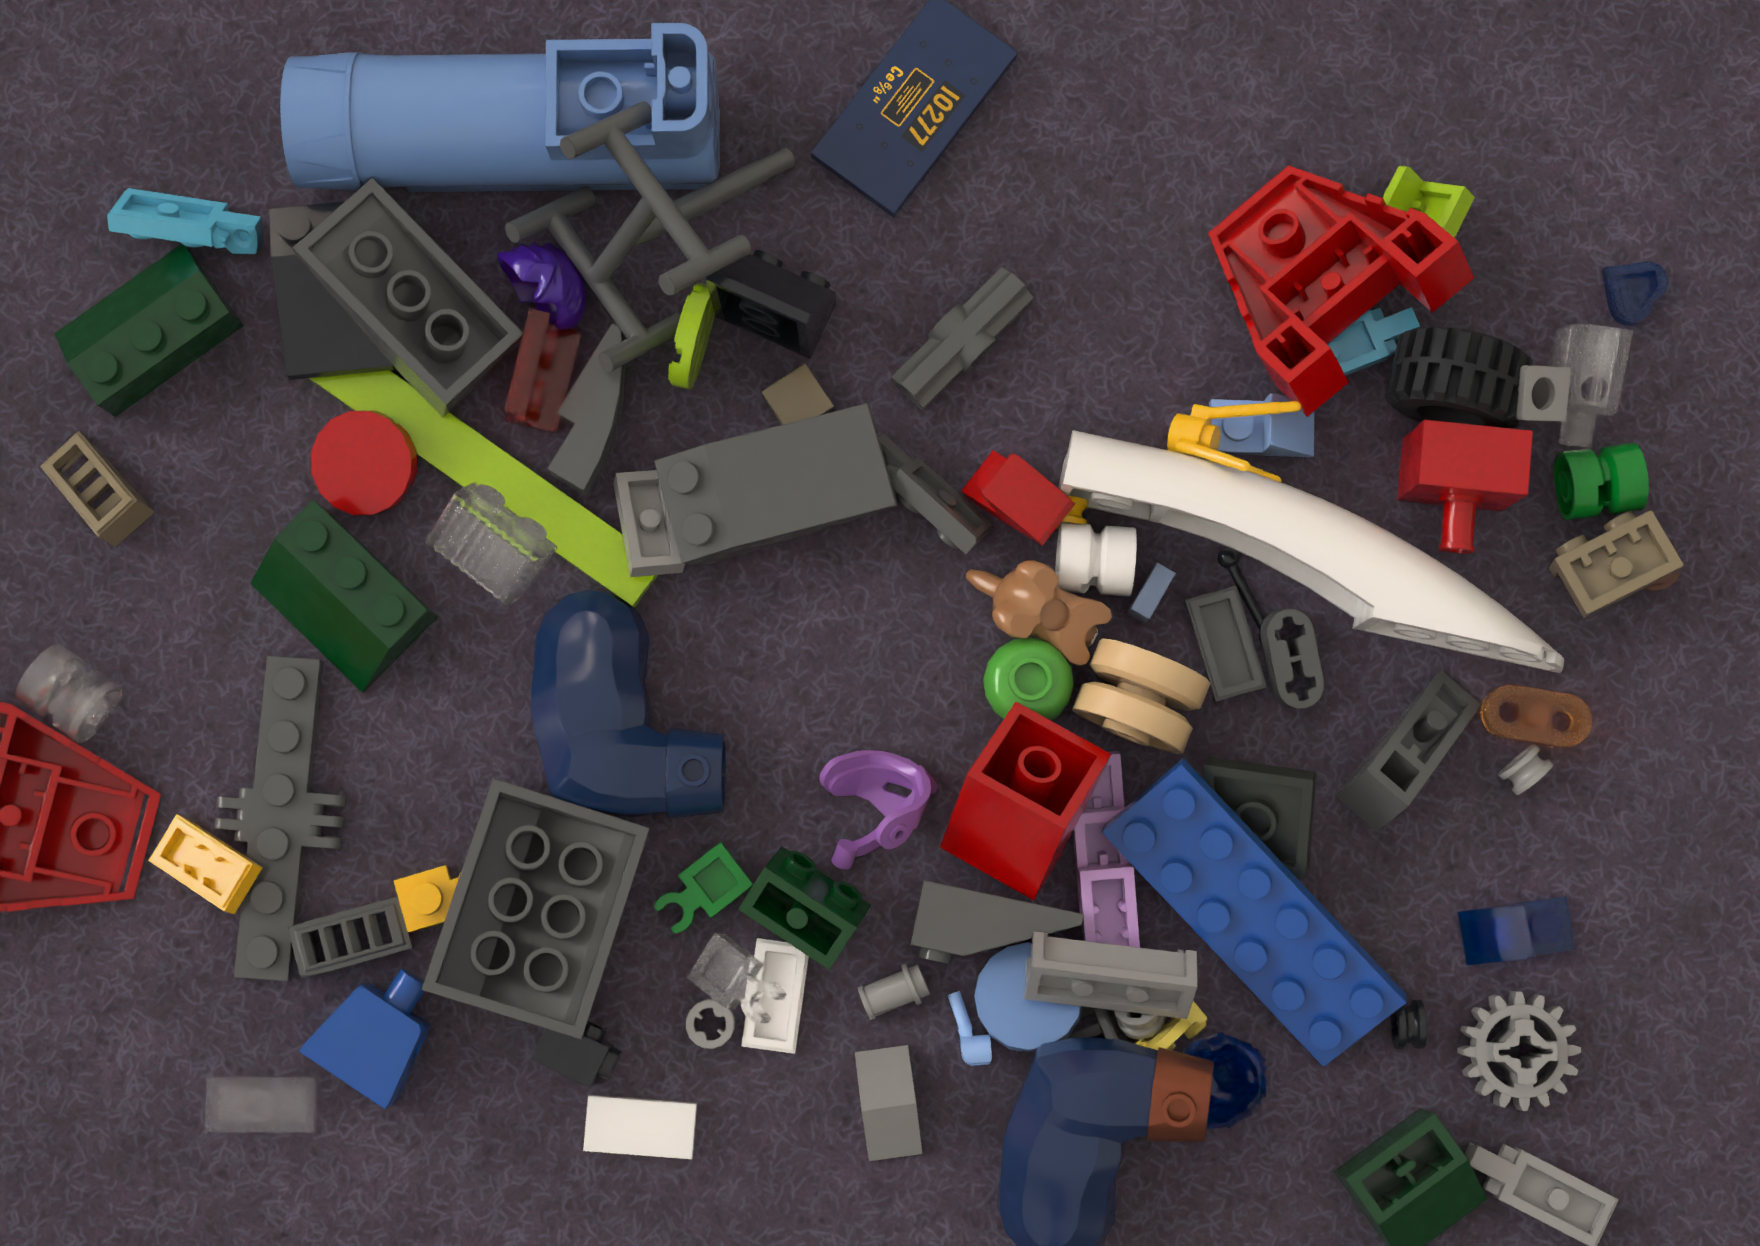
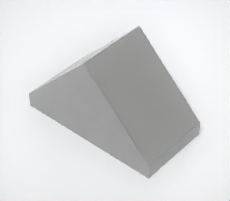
[855,1045,923,1161]

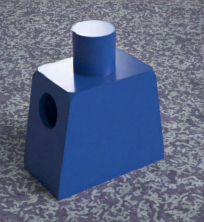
[299,968,432,1109]

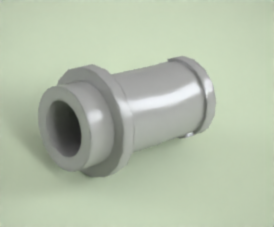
[858,963,930,1020]

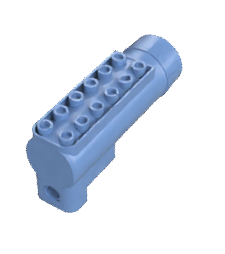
[280,23,720,192]

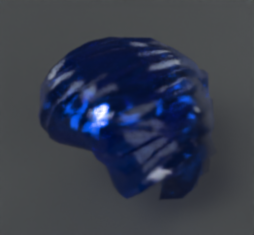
[1183,1032,1267,1129]

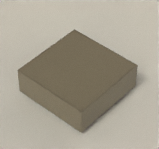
[761,364,834,425]

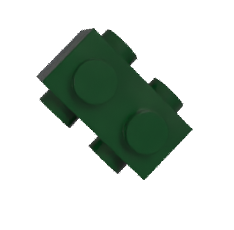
[738,846,871,970]

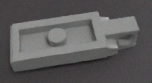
[1464,1142,1619,1246]

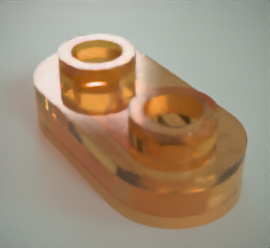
[1480,684,1592,748]

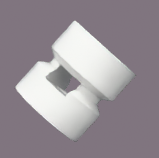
[1055,523,1137,597]

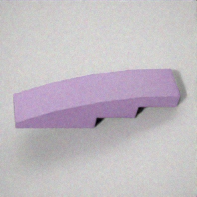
[1072,751,1140,948]

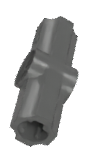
[891,267,1034,411]

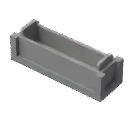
[1024,931,1198,1019]

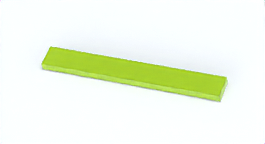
[309,370,658,608]

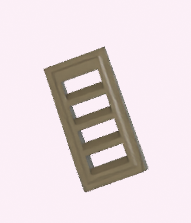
[40,431,154,547]

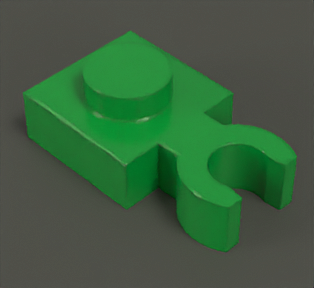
[654,842,754,934]

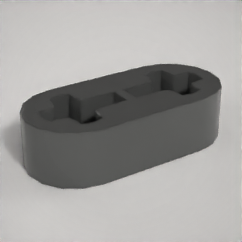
[1260,609,1324,709]

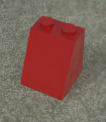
[940,702,1112,901]

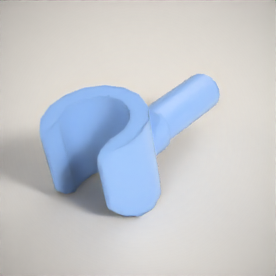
[948,991,992,1066]

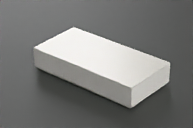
[741,938,809,1054]
[583,1095,697,1159]

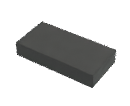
[1184,586,1267,703]

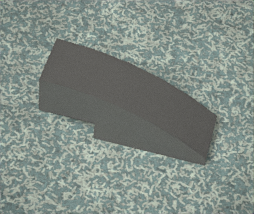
[547,323,627,498]

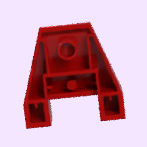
[1208,166,1474,417]
[0,702,161,912]

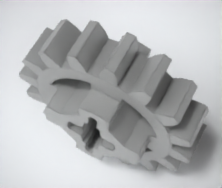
[1457,991,1581,1111]

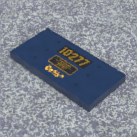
[811,0,1018,218]

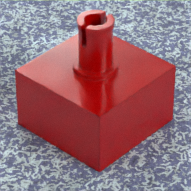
[1397,420,1533,554]

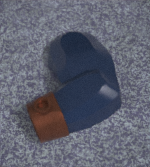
[997,1038,1214,1246]

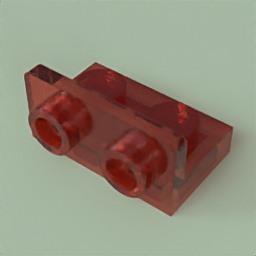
[504,308,581,433]

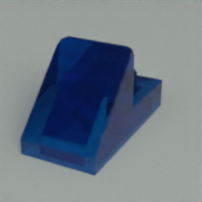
[1457,896,1576,965]

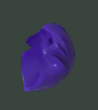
[497,241,586,330]

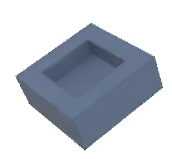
[1126,563,1176,625]

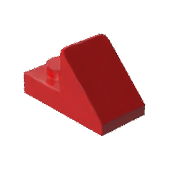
[961,451,1075,546]

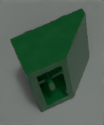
[1333,1108,1487,1246]

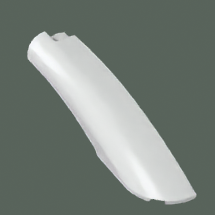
[1058,430,1564,673]

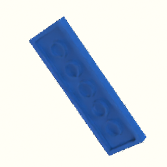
[1102,758,1406,1067]

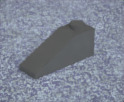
[1335,670,1482,832]
[910,880,1084,964]

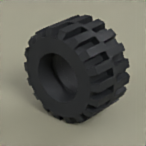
[1385,327,1533,429]

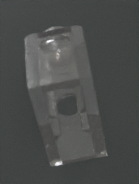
[1550,323,1633,448]

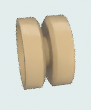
[1072,638,1211,754]

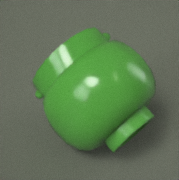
[983,637,1074,721]

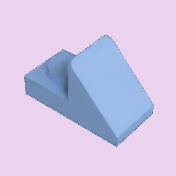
[1209,393,1314,457]

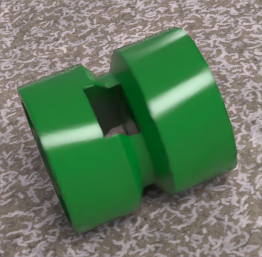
[1553,443,1649,520]

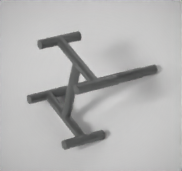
[505,101,795,372]

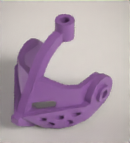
[819,750,939,870]

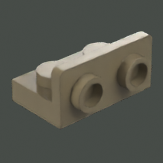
[1549,510,1684,618]

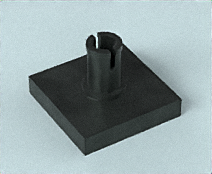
[1203,756,1317,880]

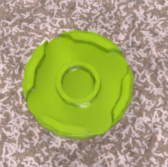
[668,282,715,390]

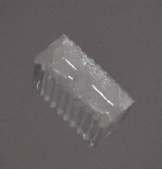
[425,482,557,606]

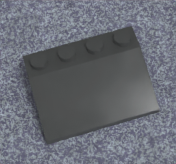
[421,778,650,1039]

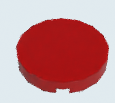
[311,411,417,515]

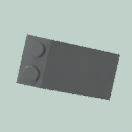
[293,178,524,417]
[654,403,898,567]

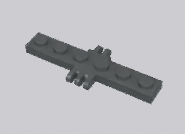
[214,656,346,981]

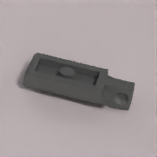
[879,434,994,554]

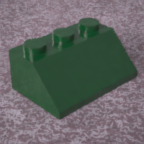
[54,244,244,417]
[250,500,438,693]

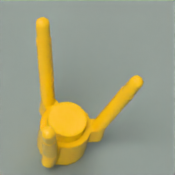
[1167,401,1301,482]

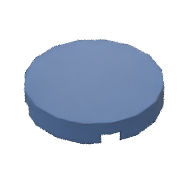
[974,942,1082,1052]

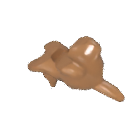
[966,560,1112,666]

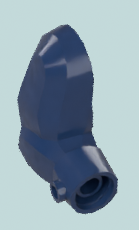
[531,590,726,819]

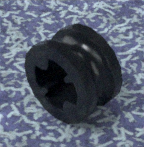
[1390,1000,1427,1049]

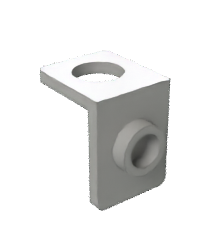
[1516,365,1571,422]

